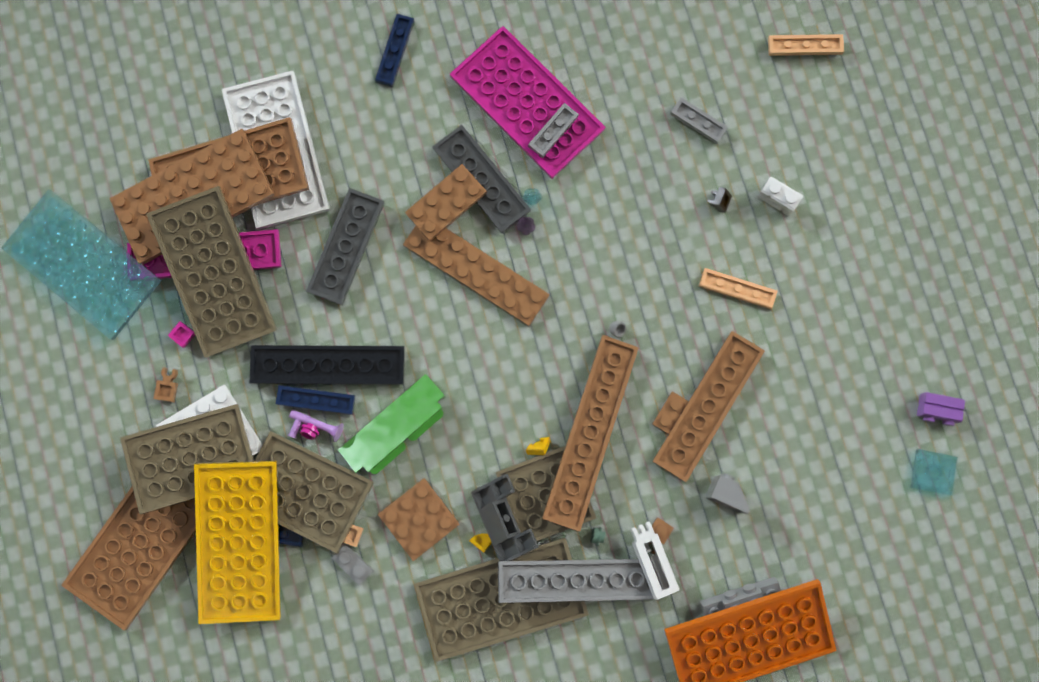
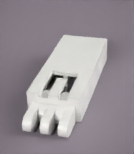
[631,521,679,600]

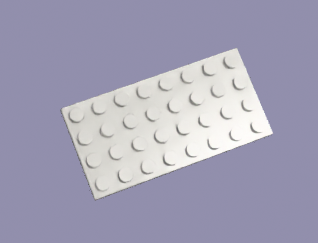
[222,71,330,230]

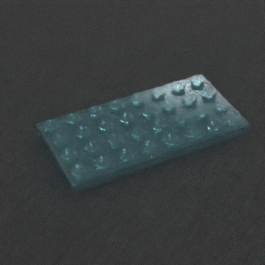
[1,189,162,340]

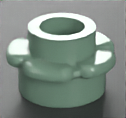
[590,527,605,546]

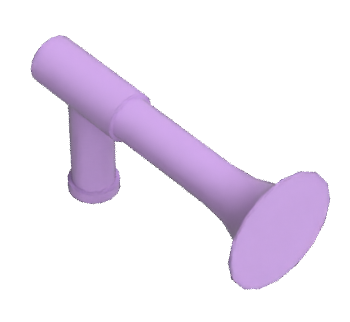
[288,410,344,442]

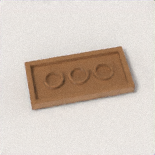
[405,164,487,241]

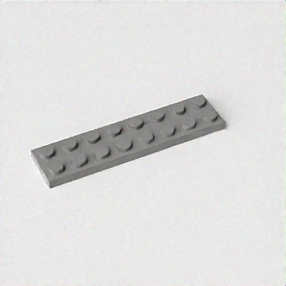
[498,559,654,603]

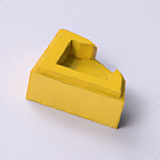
[526,437,551,455]
[469,533,492,553]

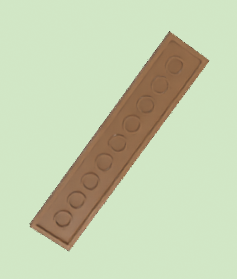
[542,335,639,532]

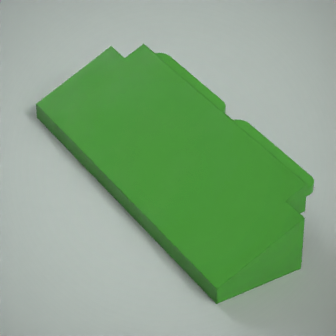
[338,374,446,474]

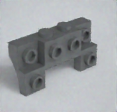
[471,474,539,561]

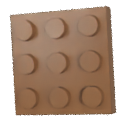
[378,478,460,561]

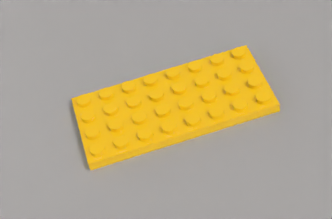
[194,461,281,624]

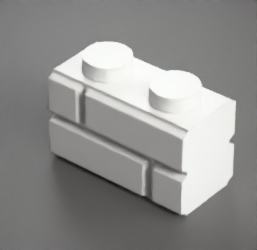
[757,176,803,216]

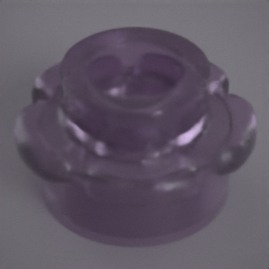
[517,217,535,235]

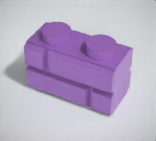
[917,392,965,426]

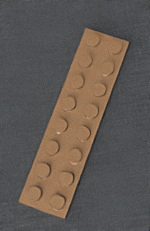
[403,226,550,327]
[652,331,765,482]

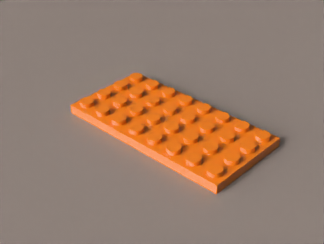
[664,579,837,682]

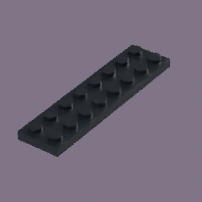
[249,345,405,385]

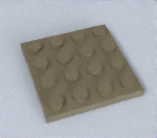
[495,446,596,541]

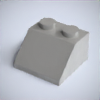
[705,473,750,514]

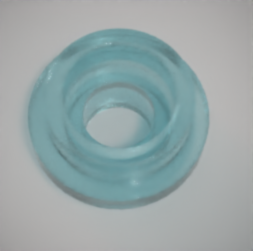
[523,188,542,205]

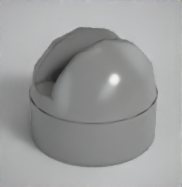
[609,321,626,337]

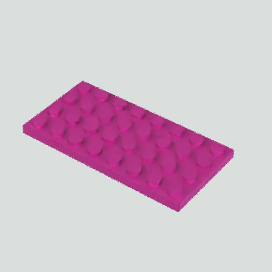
[449,26,606,179]

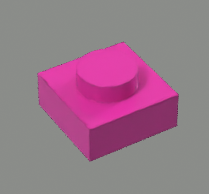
[167,321,195,348]

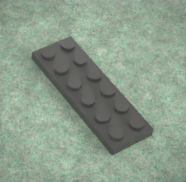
[432,124,531,234]
[306,188,385,306]

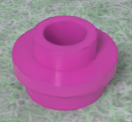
[300,423,319,440]

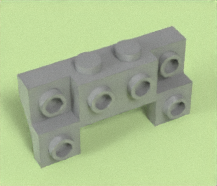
[700,577,781,616]

